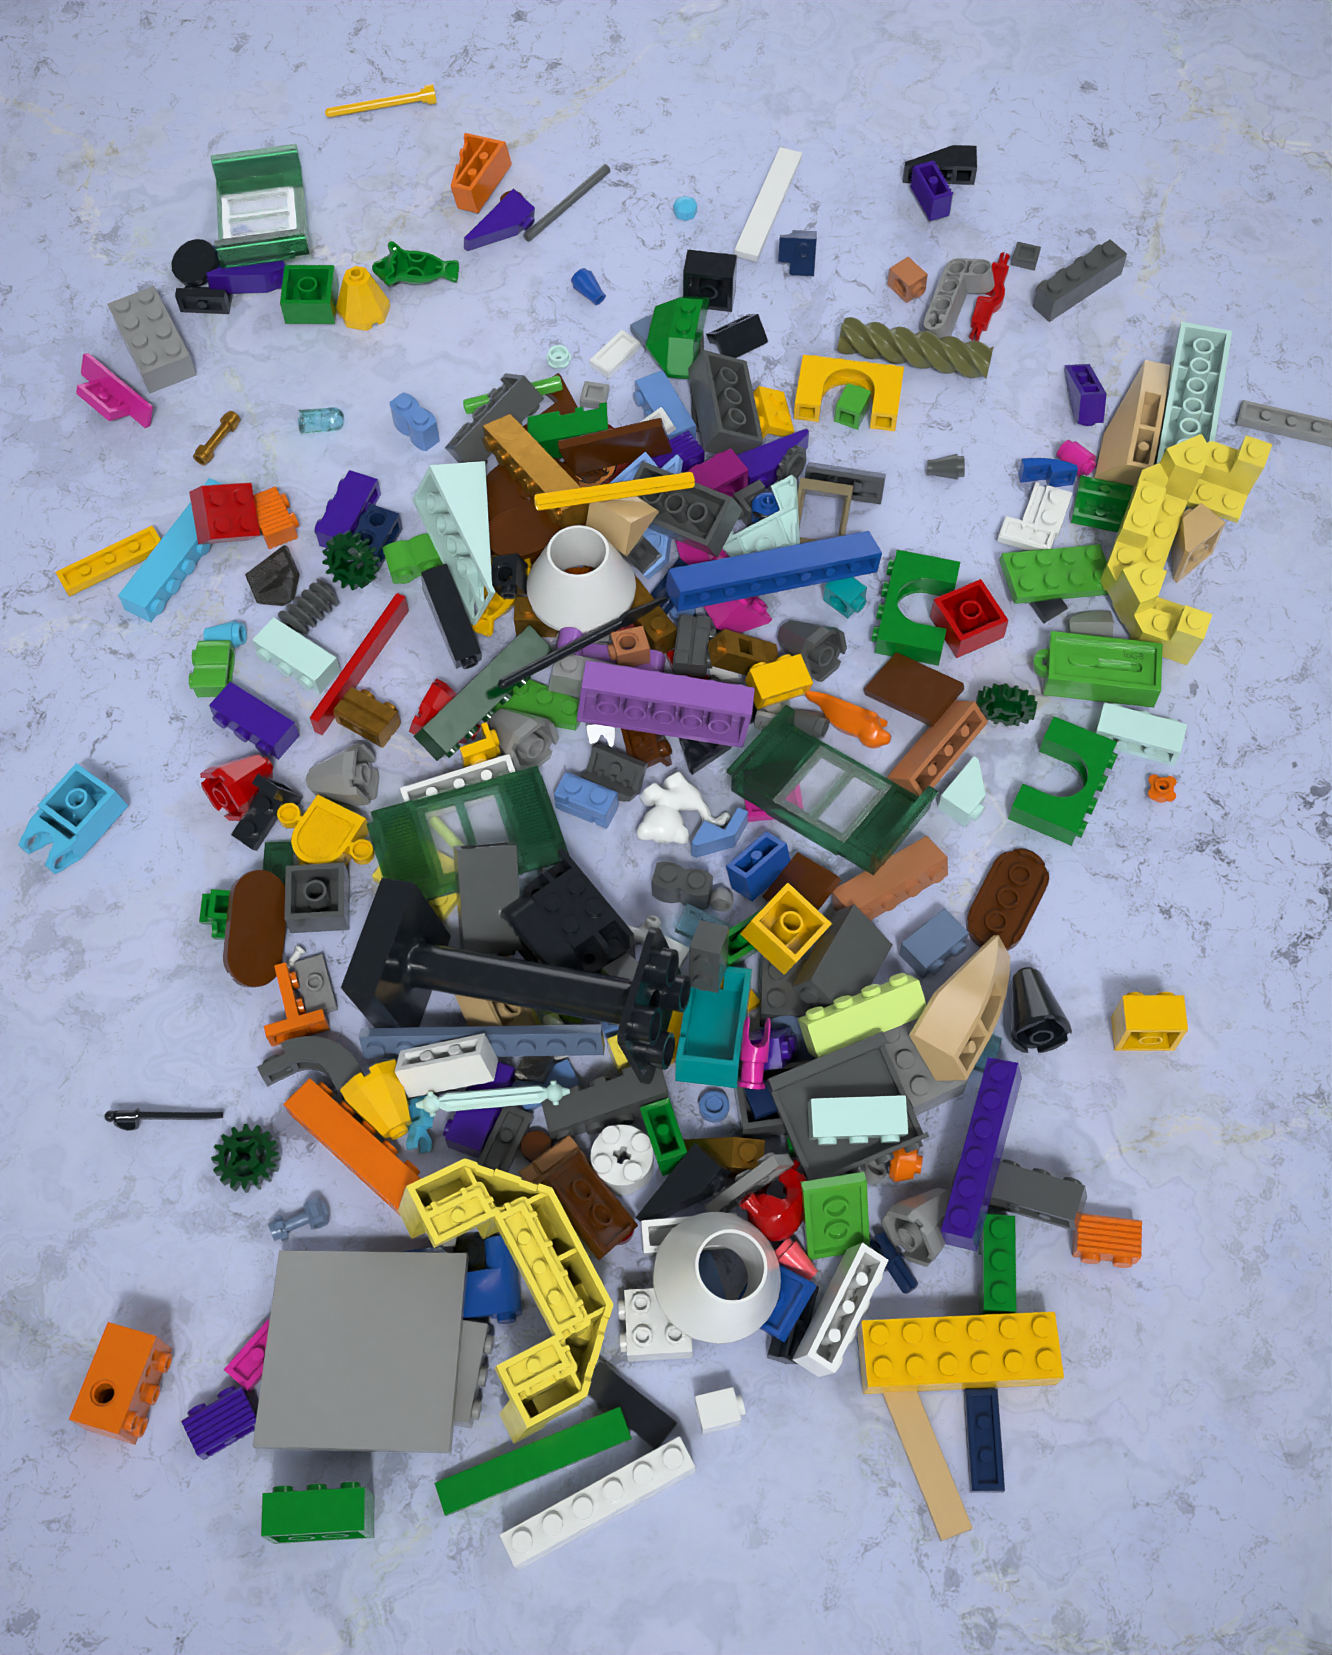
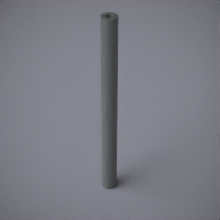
[523,164,611,242]

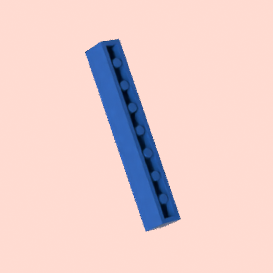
[666,531,882,612]

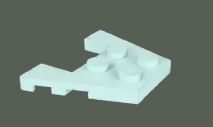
[723,475,800,557]

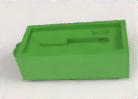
[1033,631,1163,708]

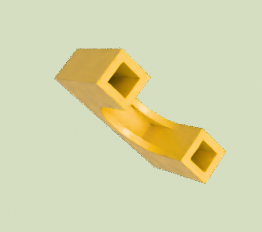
[794,354,904,431]

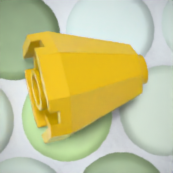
[336,266,391,331]
[340,1059,412,1140]

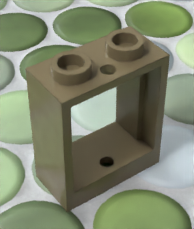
[798,477,853,544]

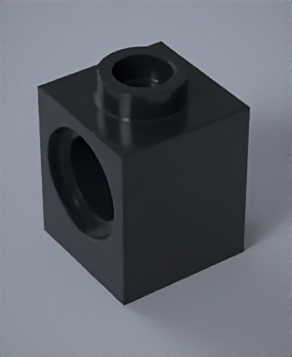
[491,554,528,599]

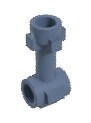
[268,1198,330,1241]

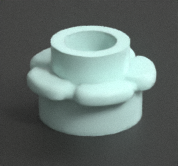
[546,345,571,369]

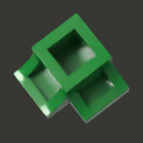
[199,889,230,940]

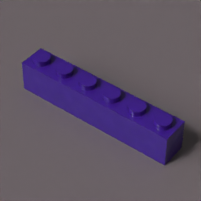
[941,1057,1022,1252]

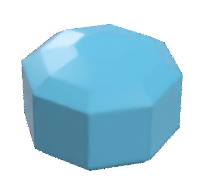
[673,196,697,221]

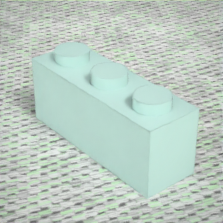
[252,617,341,695]
[1095,702,1187,766]
[807,1096,908,1145]

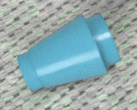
[203,621,247,648]

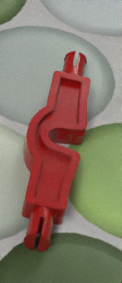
[969,252,1010,341]

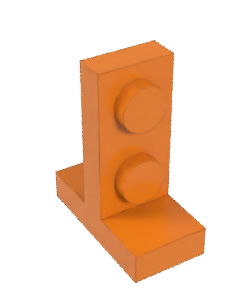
[264,962,330,1047]

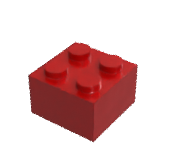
[189,483,260,545]
[930,579,1009,658]

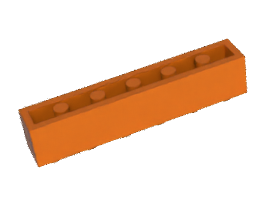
[283,1078,421,1215]

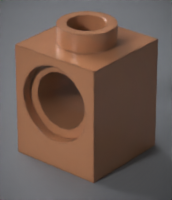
[887,257,928,303]
[607,626,650,667]

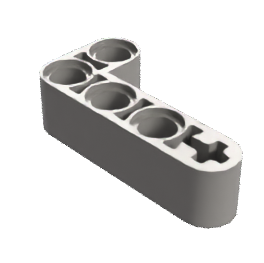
[923,258,995,339]

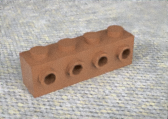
[887,701,988,800]
[832,836,948,921]

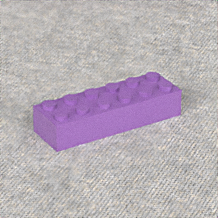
[577,660,755,748]

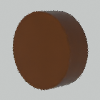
[521,1131,552,1162]

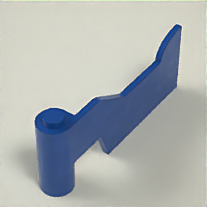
[401,1235,522,1324]

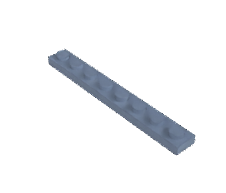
[359,1024,605,1059]

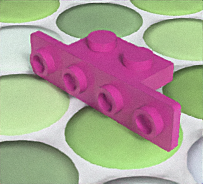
[76,353,153,428]

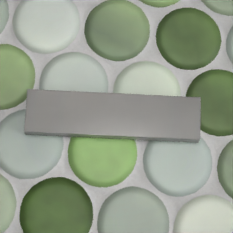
[1236,400,1332,447]

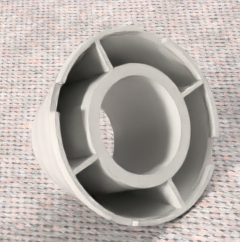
[526,525,636,635]
[653,1212,781,1344]

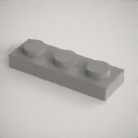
[705,1152,794,1213]

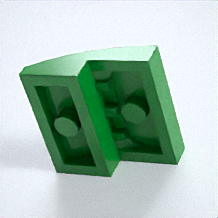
[1071,475,1132,532]

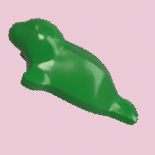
[372,241,459,285]

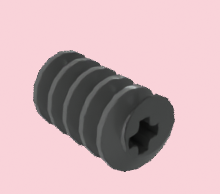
[278,579,339,635]

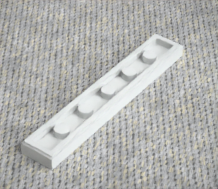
[734,147,802,262]

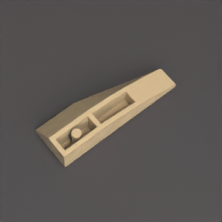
[1094,360,1170,486]
[909,935,1011,1081]

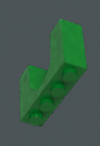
[871,550,961,666]
[1008,717,1118,846]

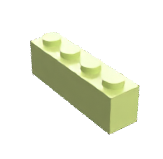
[798,973,927,1058]

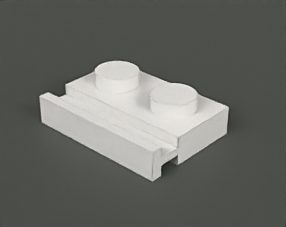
[1022,482,1073,539]

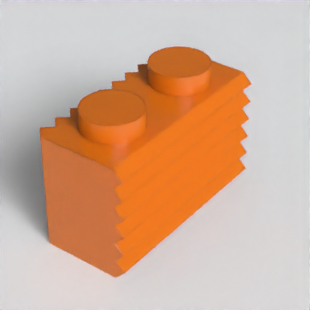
[254,486,300,549]
[1072,1213,1142,1268]

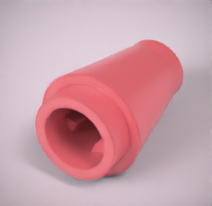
[775,1238,818,1281]

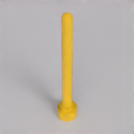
[325,84,437,117]

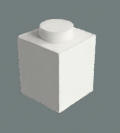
[695,1387,746,1435]

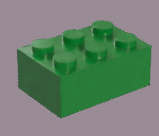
[261,1482,375,1544]

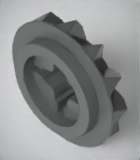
[776,445,806,482]

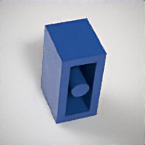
[726,831,791,902]

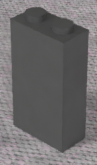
[453,841,523,956]
[792,904,893,1008]

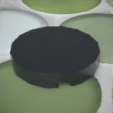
[171,239,219,287]

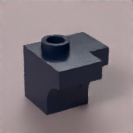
[778,230,817,276]

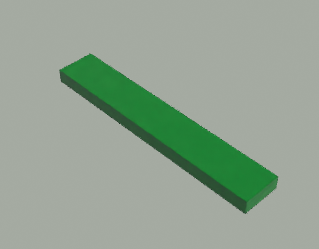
[434,1407,632,1516]

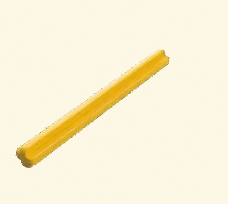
[534,472,695,511]

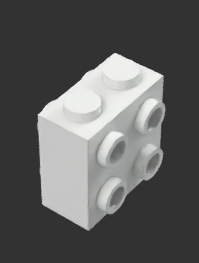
[618,1288,693,1362]

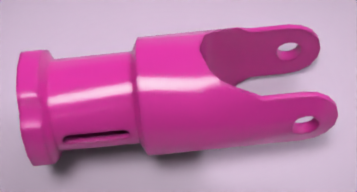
[737,1016,771,1089]

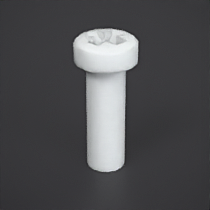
[286,946,306,971]

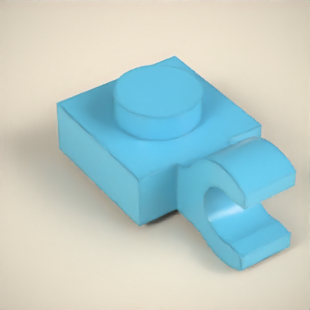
[406,1095,434,1154]

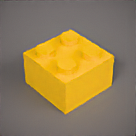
[740,883,832,975]
[1111,992,1188,1051]

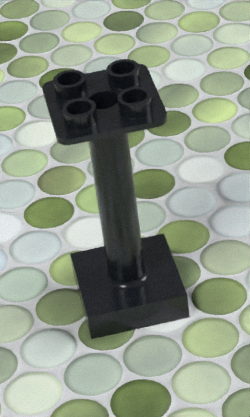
[341,878,691,1084]

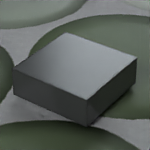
[1011,241,1041,271]

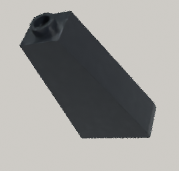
[421,563,482,669]

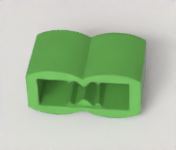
[383,533,443,584]
[189,640,235,698]

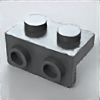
[580,743,648,802]

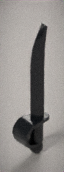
[104,1108,223,1131]

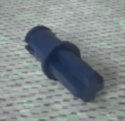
[870,1232,918,1294]

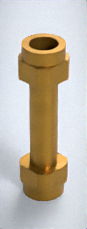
[193,411,241,466]

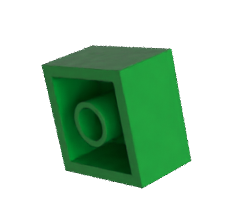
[280,265,339,324]

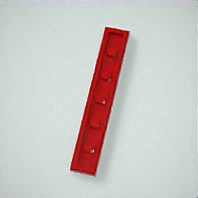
[310,593,409,736]

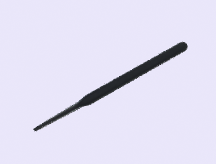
[498,596,667,689]

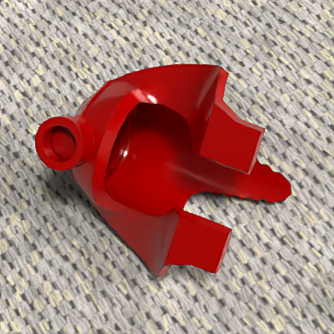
[738,1159,806,1241]

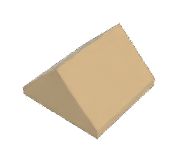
[586,496,659,556]

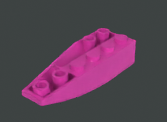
[676,540,772,633]

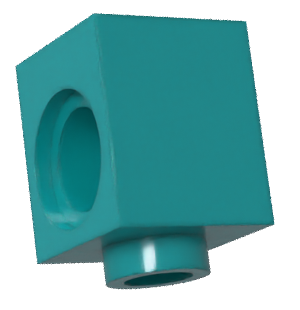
[823,577,867,619]

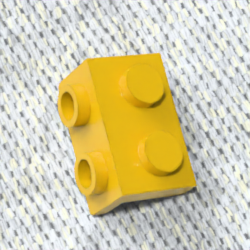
[753,386,795,439]
[460,722,501,768]

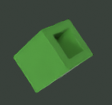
[834,383,871,430]

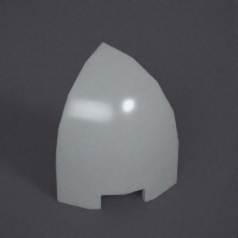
[1069,611,1114,638]

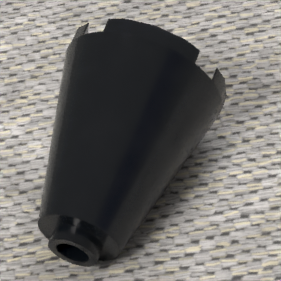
[1010,967,1072,1053]

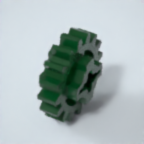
[322,531,380,590]
[976,683,1038,726]
[211,1124,281,1193]

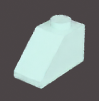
[938,756,986,827]

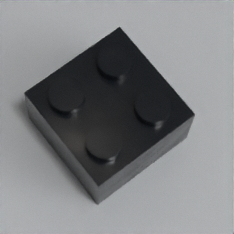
[683,249,737,312]

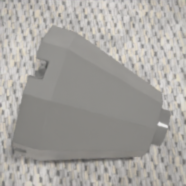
[488,708,559,773]
[306,744,379,806]
[881,1188,951,1267]

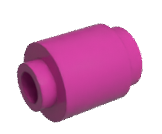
[1056,440,1096,477]

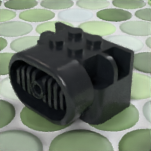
[500,847,636,973]

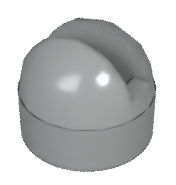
[709,886,734,912]
[864,1160,887,1185]

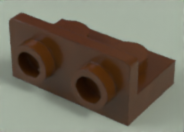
[621,728,672,768]

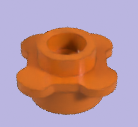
[1148,774,1177,803]

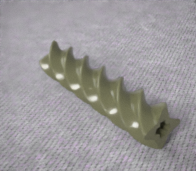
[837,317,994,379]

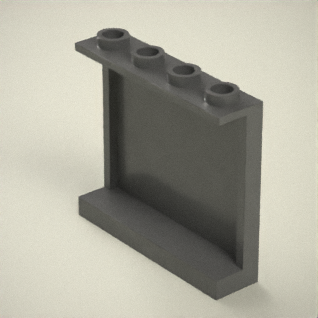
[765,1031,929,1181]

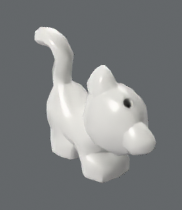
[637,772,731,844]

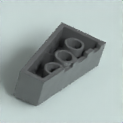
[541,1067,668,1142]

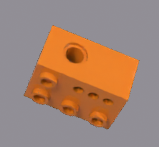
[69,1322,173,1445]

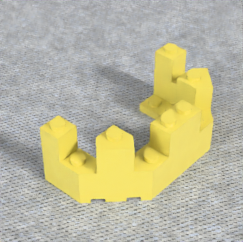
[1100,434,1272,665]
[398,1158,614,1444]

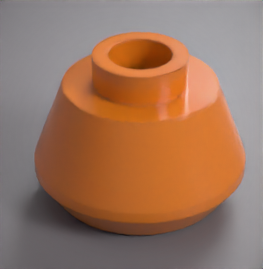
[889,1148,923,1182]

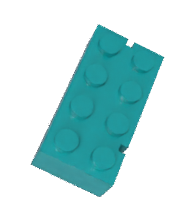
[675,966,752,1088]

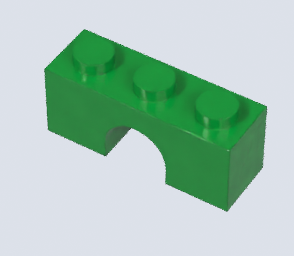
[978,1214,1017,1315]

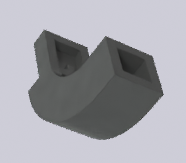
[257,1036,365,1100]

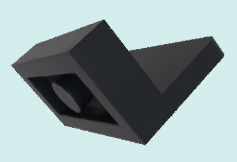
[175,286,233,314]
[706,314,768,358]

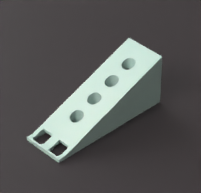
[412,461,495,625]

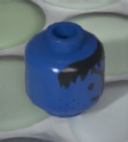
[751,492,780,524]

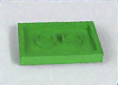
[801,1172,870,1260]

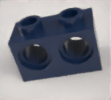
[352,504,403,570]

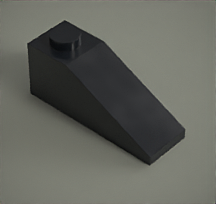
[903,145,977,185]
[635,1143,731,1222]

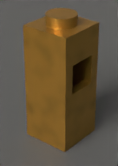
[708,629,779,676]

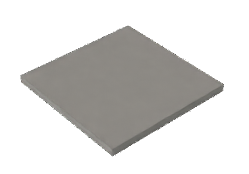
[253,1250,469,1453]

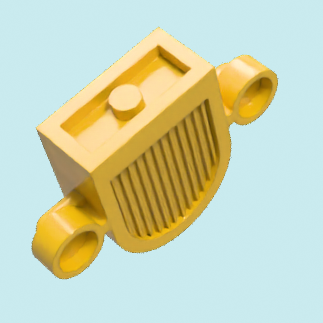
[277,794,375,866]

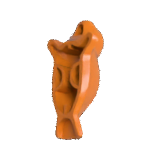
[805,690,891,749]

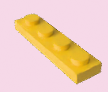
[55,525,161,597]

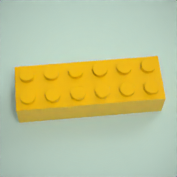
[857,1312,1064,1394]

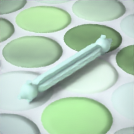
[416,1080,570,1117]

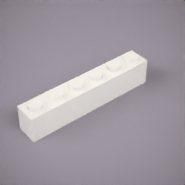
[500,1436,695,1571]

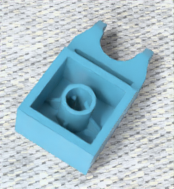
[18,763,128,874]

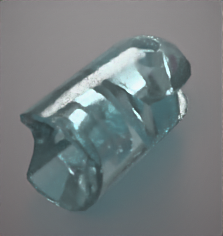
[298,407,344,434]

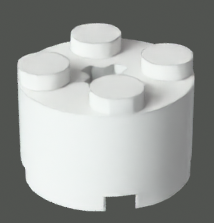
[591,1125,654,1196]

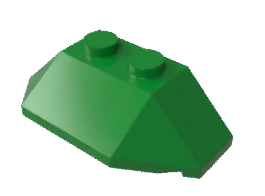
[646,295,710,379]

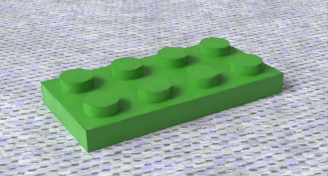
[999,544,1109,604]

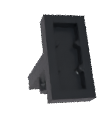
[231,774,303,851]

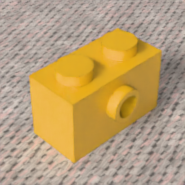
[745,654,813,710]

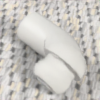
[627,916,661,944]

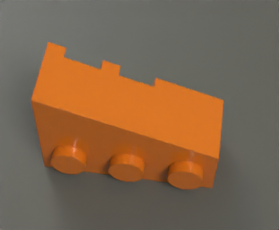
[451,133,512,213]

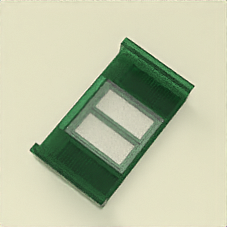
[211,144,310,269]
[727,705,939,875]
[366,766,570,901]

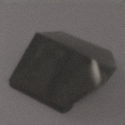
[245,545,300,606]

